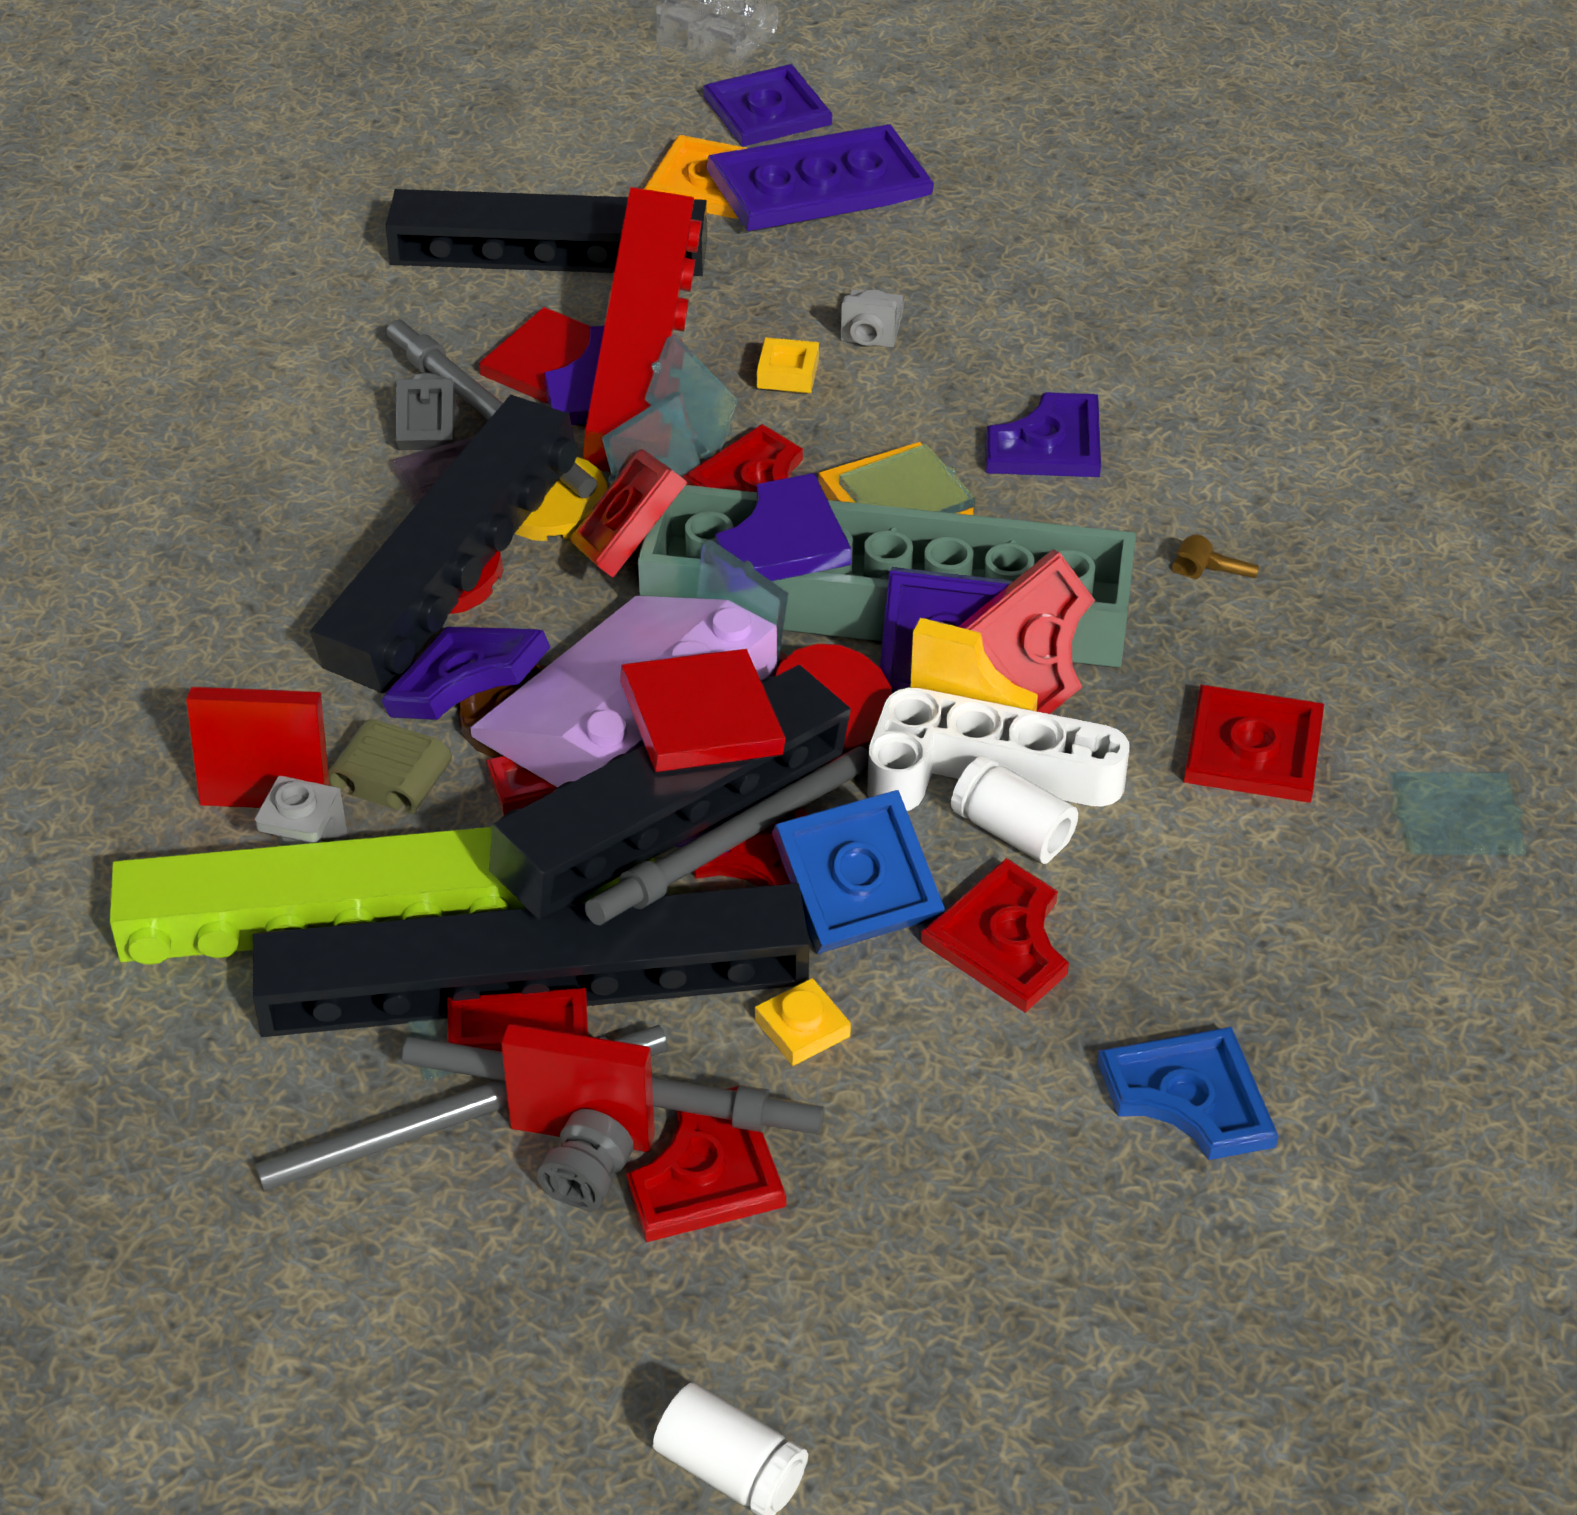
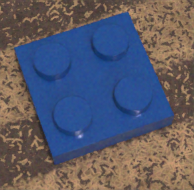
[772,789,945,954]

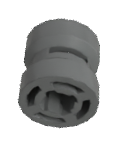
[537,1109,634,1212]

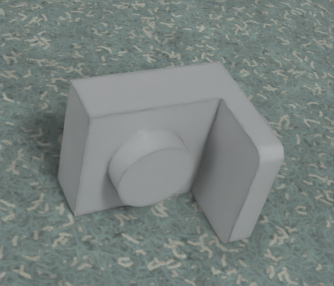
[841,289,904,347]
[255,775,348,846]

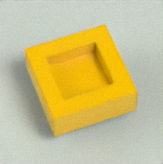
[757,337,819,393]
[755,978,851,1066]

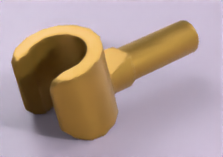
[1172,534,1259,579]

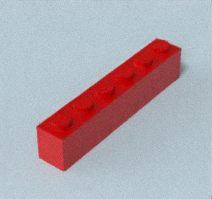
[583,187,702,473]

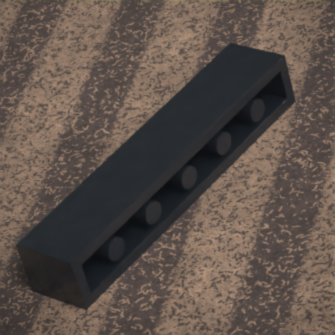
[385,189,707,276]
[310,394,578,694]
[489,664,851,920]

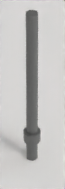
[387,319,597,498]
[585,746,869,925]
[255,1025,668,1191]
[402,1036,825,1135]

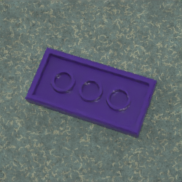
[707,124,934,231]

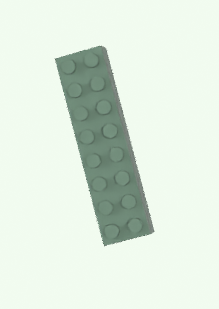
[638,485,1136,668]

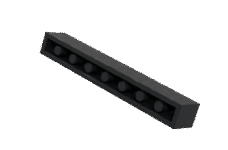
[253,883,810,1037]

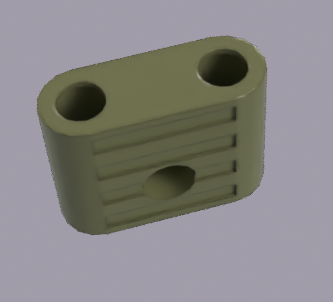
[328,719,452,815]

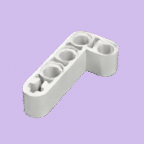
[867,688,1129,811]

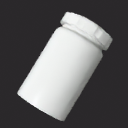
[951,756,1078,864]
[653,1382,808,1515]

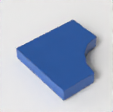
[1097,1027,1279,1160]

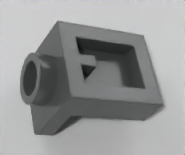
[396,373,457,450]

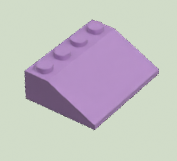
[471,596,777,787]

